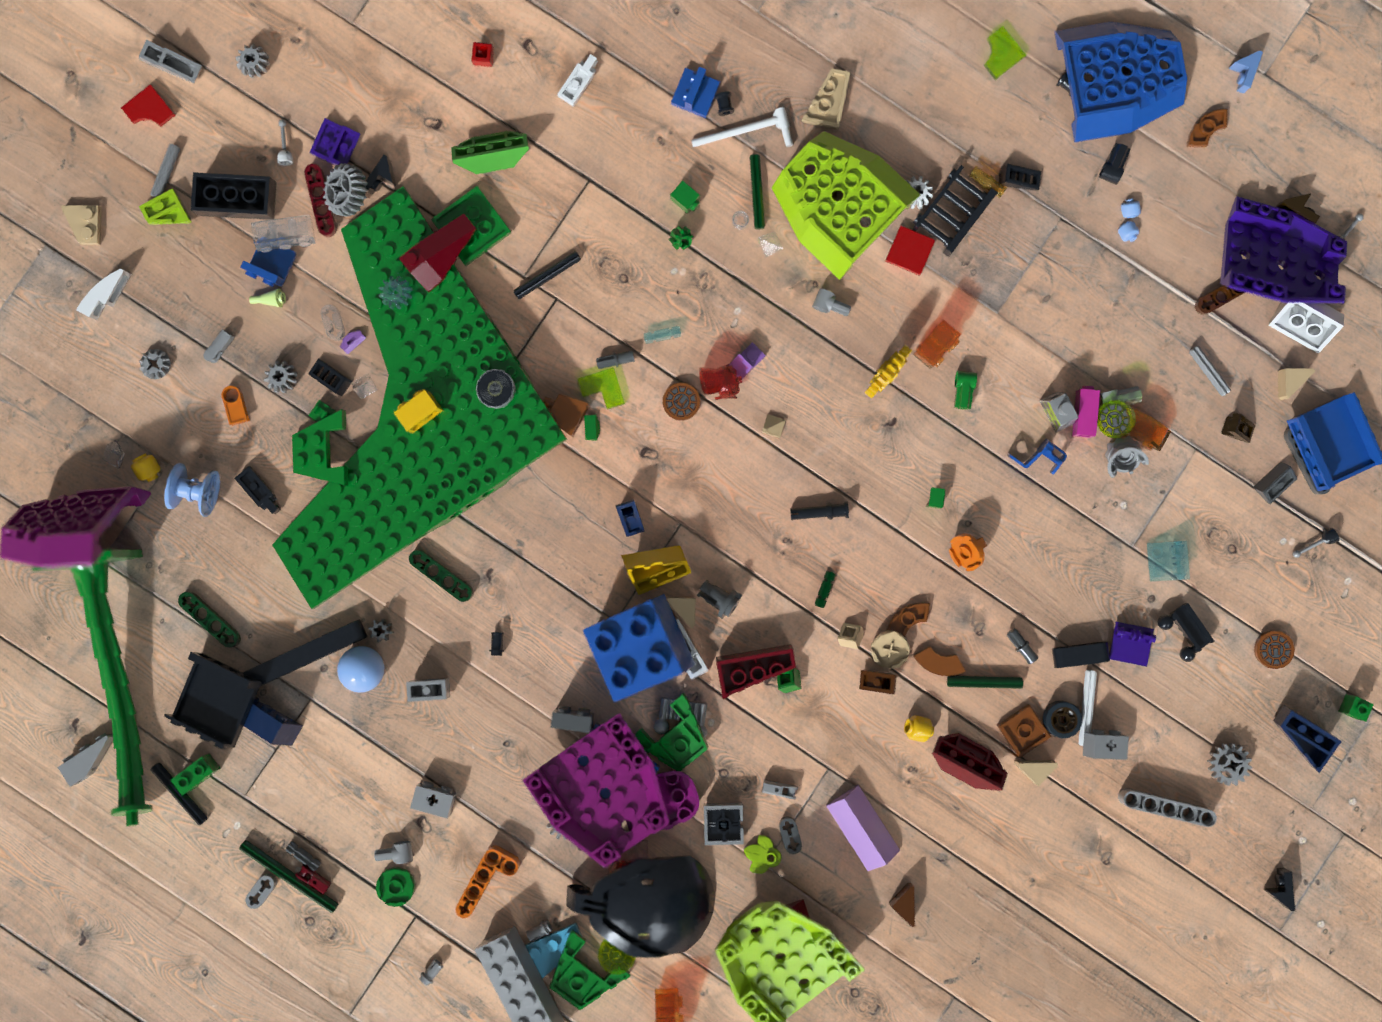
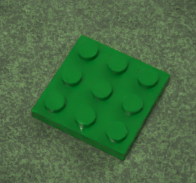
[431,186,511,266]

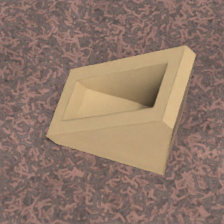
[1278,368,1315,400]
[667,597,696,628]
[1014,760,1058,786]

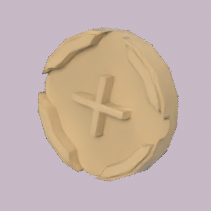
[871,630,910,669]

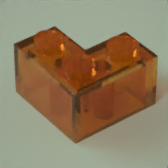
[913,320,961,369]
[655,988,684,1022]

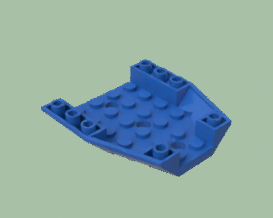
[1055,22,1187,143]

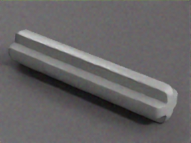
[150,144,180,197]
[1189,346,1231,396]

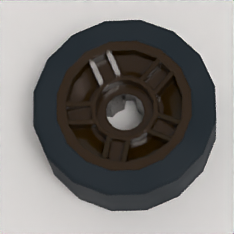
[1042,701,1082,738]

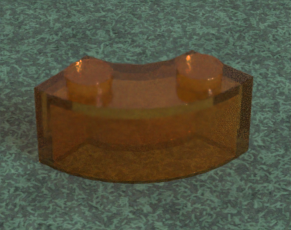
[1116,405,1171,451]

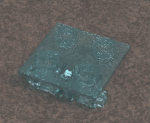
[1147,541,1190,582]

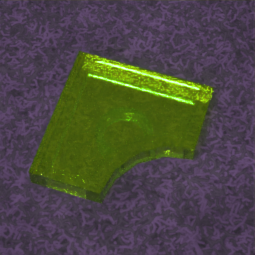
[984,26,1026,80]

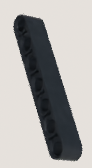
[242,619,368,686]

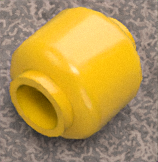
[131,453,161,483]
[904,715,934,742]

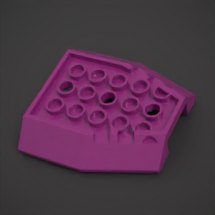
[0,486,151,568]
[522,713,670,868]

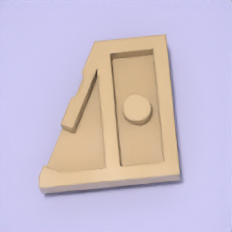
[61,205,101,245]

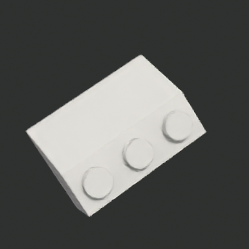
[1269,302,1344,354]

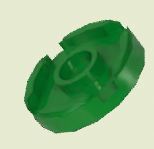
[376,867,416,907]

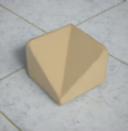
[837,623,864,649]

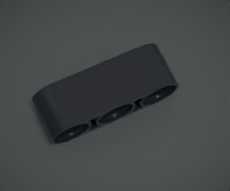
[1052,642,1110,668]

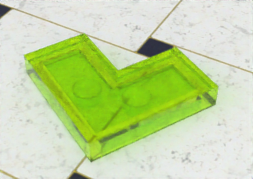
[578,367,625,410]

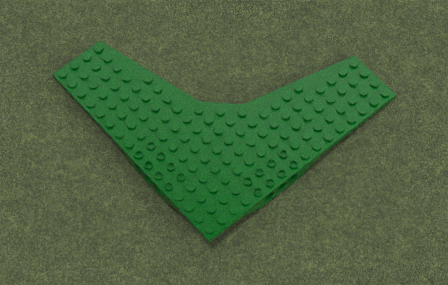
[272,186,567,609]

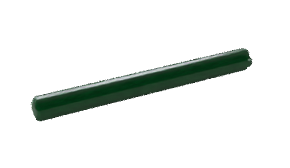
[239,840,339,913]

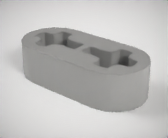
[245,874,277,909]

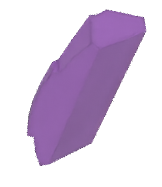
[340,329,366,354]

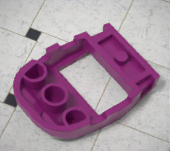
[626,770,699,831]

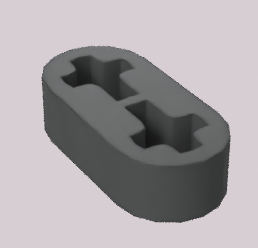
[779,817,802,854]

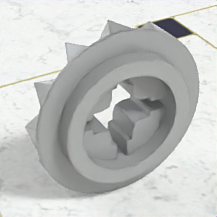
[139,349,171,379]

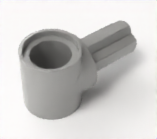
[812,289,851,316]
[374,841,413,864]

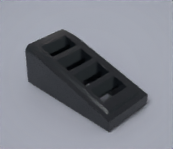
[999,164,1041,191]
[308,358,352,396]

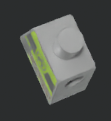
[1040,392,1078,433]

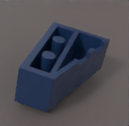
[244,697,303,746]
[1273,705,1342,773]

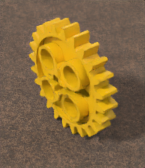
[864,344,912,398]

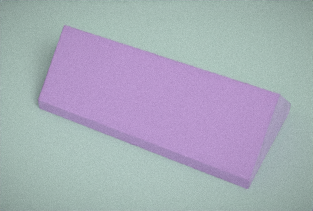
[826,785,900,871]

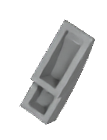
[139,40,202,83]

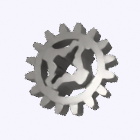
[1207,743,1252,786]

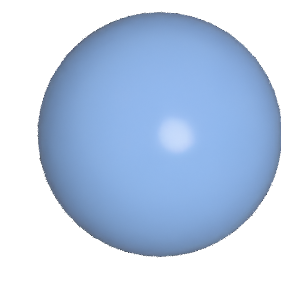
[337,646,385,693]

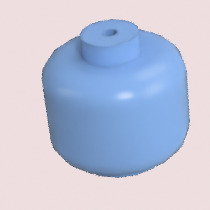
[1121,198,1141,218]
[1118,221,1140,242]

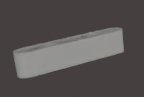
[1118,788,1217,827]

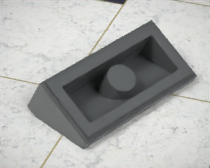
[1254,462,1298,504]

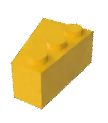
[621,545,692,595]

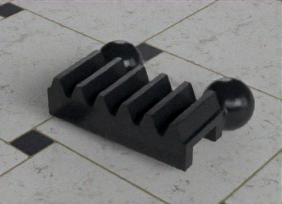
[1157,603,1214,662]

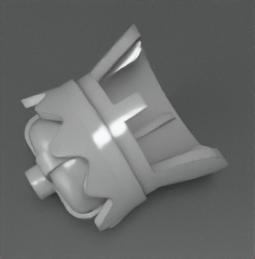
[1105,436,1149,478]

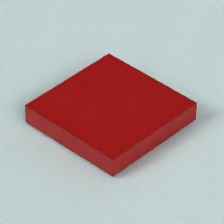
[885,225,935,276]

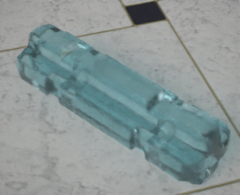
[644,326,681,344]

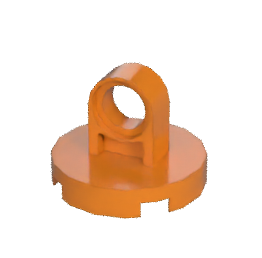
[949,533,987,571]

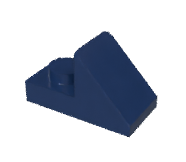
[615,499,645,537]

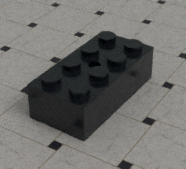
[191,172,276,220]

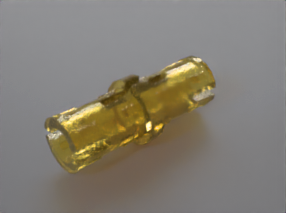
[969,166,1007,198]

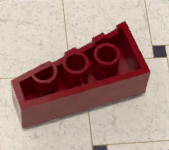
[716,644,796,699]

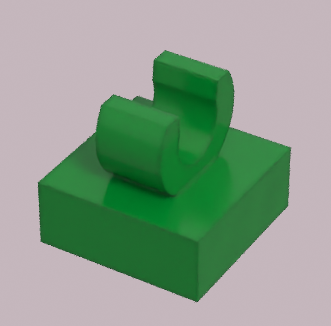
[308,400,336,422]

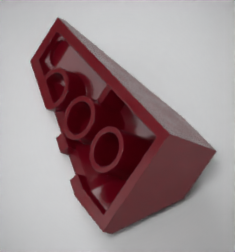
[399,214,476,292]

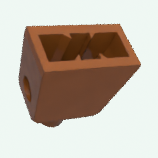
[543,394,590,437]

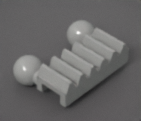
[654,697,707,737]

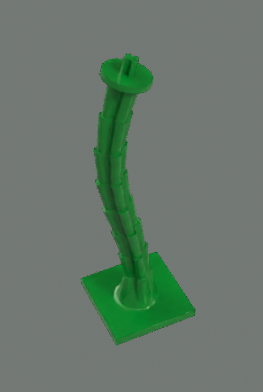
[32,550,153,826]

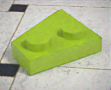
[139,188,192,225]

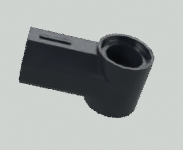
[1099,143,1131,185]

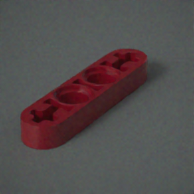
[304,164,337,237]

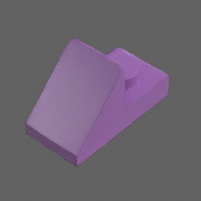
[725,342,766,383]

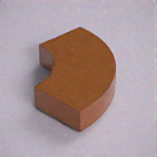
[1187,108,1228,147]
[886,602,930,637]
[913,646,966,676]

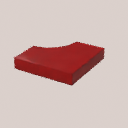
[121,84,176,127]

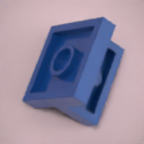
[671,67,720,118]

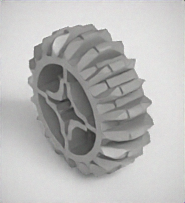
[323,163,368,217]

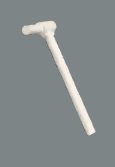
[691,107,793,147]

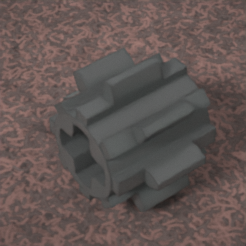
[369,618,394,642]

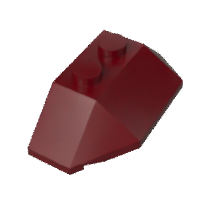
[932,733,1008,791]

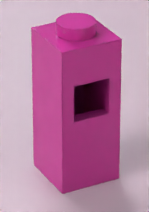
[1072,386,1100,438]

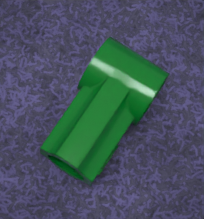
[954,370,977,410]

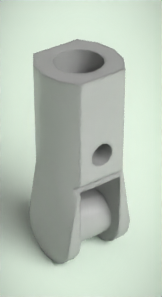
[204,329,235,363]
[762,780,798,799]

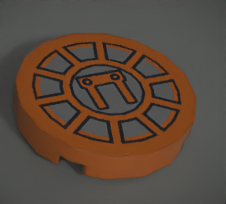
[662,383,700,421]
[1254,630,1295,669]

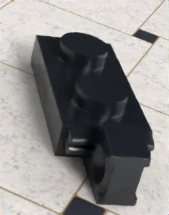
[234,466,281,515]

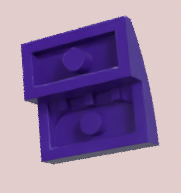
[309,118,361,165]

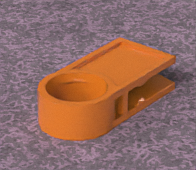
[221,386,250,426]

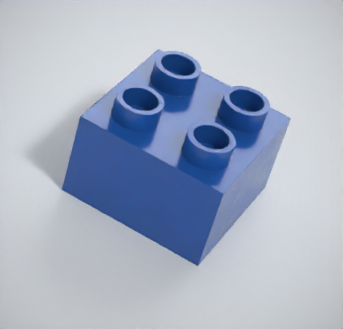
[583,594,696,702]

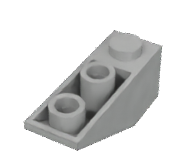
[58,733,113,787]

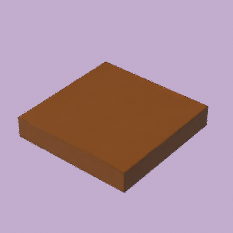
[997,704,1051,758]

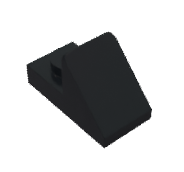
[366,155,396,195]
[1264,868,1296,911]

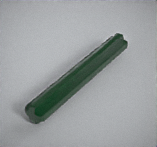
[750,154,765,230]
[946,676,1024,689]

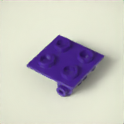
[1109,622,1156,667]

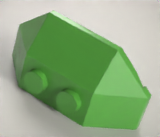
[451,131,529,174]

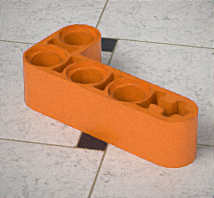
[456,845,520,918]

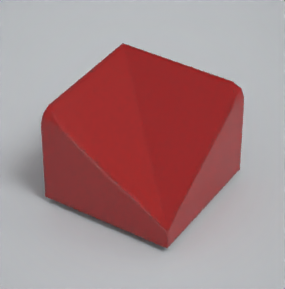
[471,42,494,67]

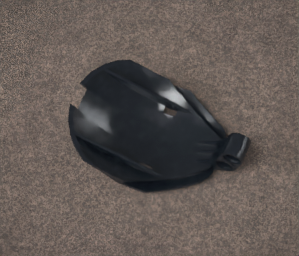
[566,855,714,958]

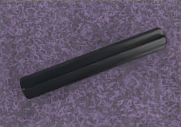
[513,251,581,299]
[150,763,208,826]

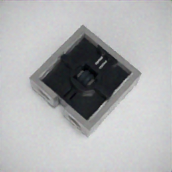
[704,803,744,845]

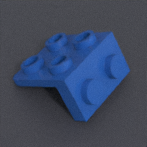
[240,238,296,287]

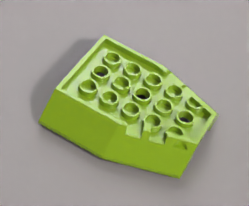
[772,131,921,280]
[715,901,865,1022]

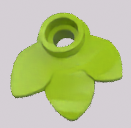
[744,835,782,874]

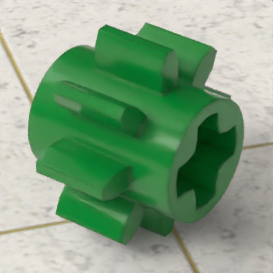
[669,226,694,250]

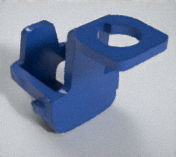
[1007,439,1067,475]

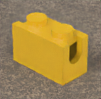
[394,389,443,433]

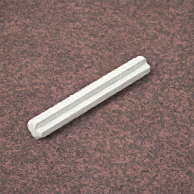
[1078,670,1097,746]

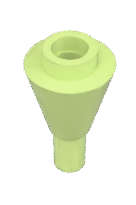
[249,288,286,307]

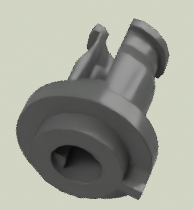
[697,580,742,619]

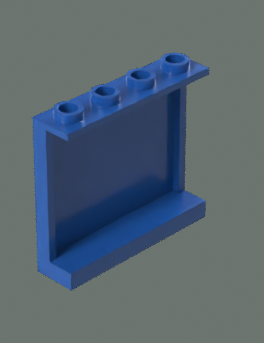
[1287,392,1382,491]

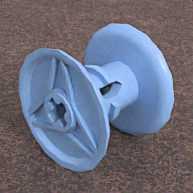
[164,463,220,517]

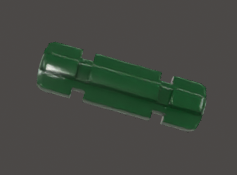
[815,571,836,608]

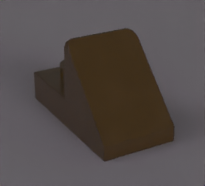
[1276,193,1320,224]
[1221,413,1256,443]

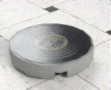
[476,369,516,409]

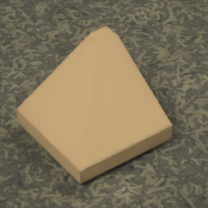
[762,414,786,438]

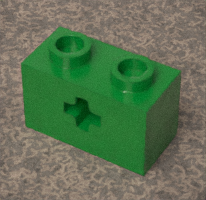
[171,753,221,795]

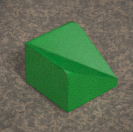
[926,487,946,509]
[777,668,802,693]

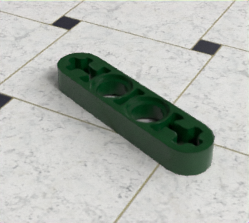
[409,550,473,602]
[178,592,241,648]

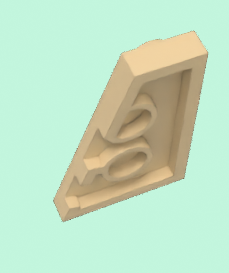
[801,68,850,130]

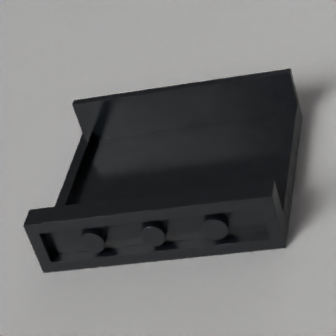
[164,652,261,749]

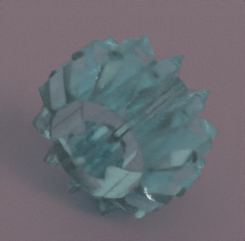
[379,276,413,309]

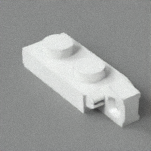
[557,54,598,107]

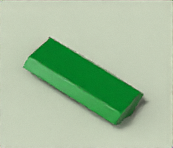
[584,414,600,441]

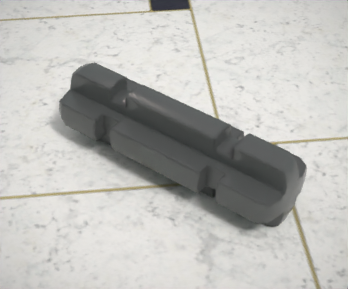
[285,841,321,871]

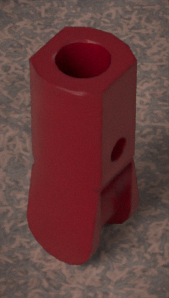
[295,864,332,894]

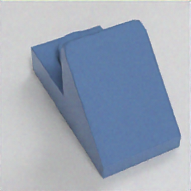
[1229,51,1263,94]

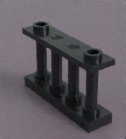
[912,165,998,257]

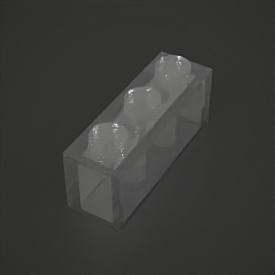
[251,215,316,252]

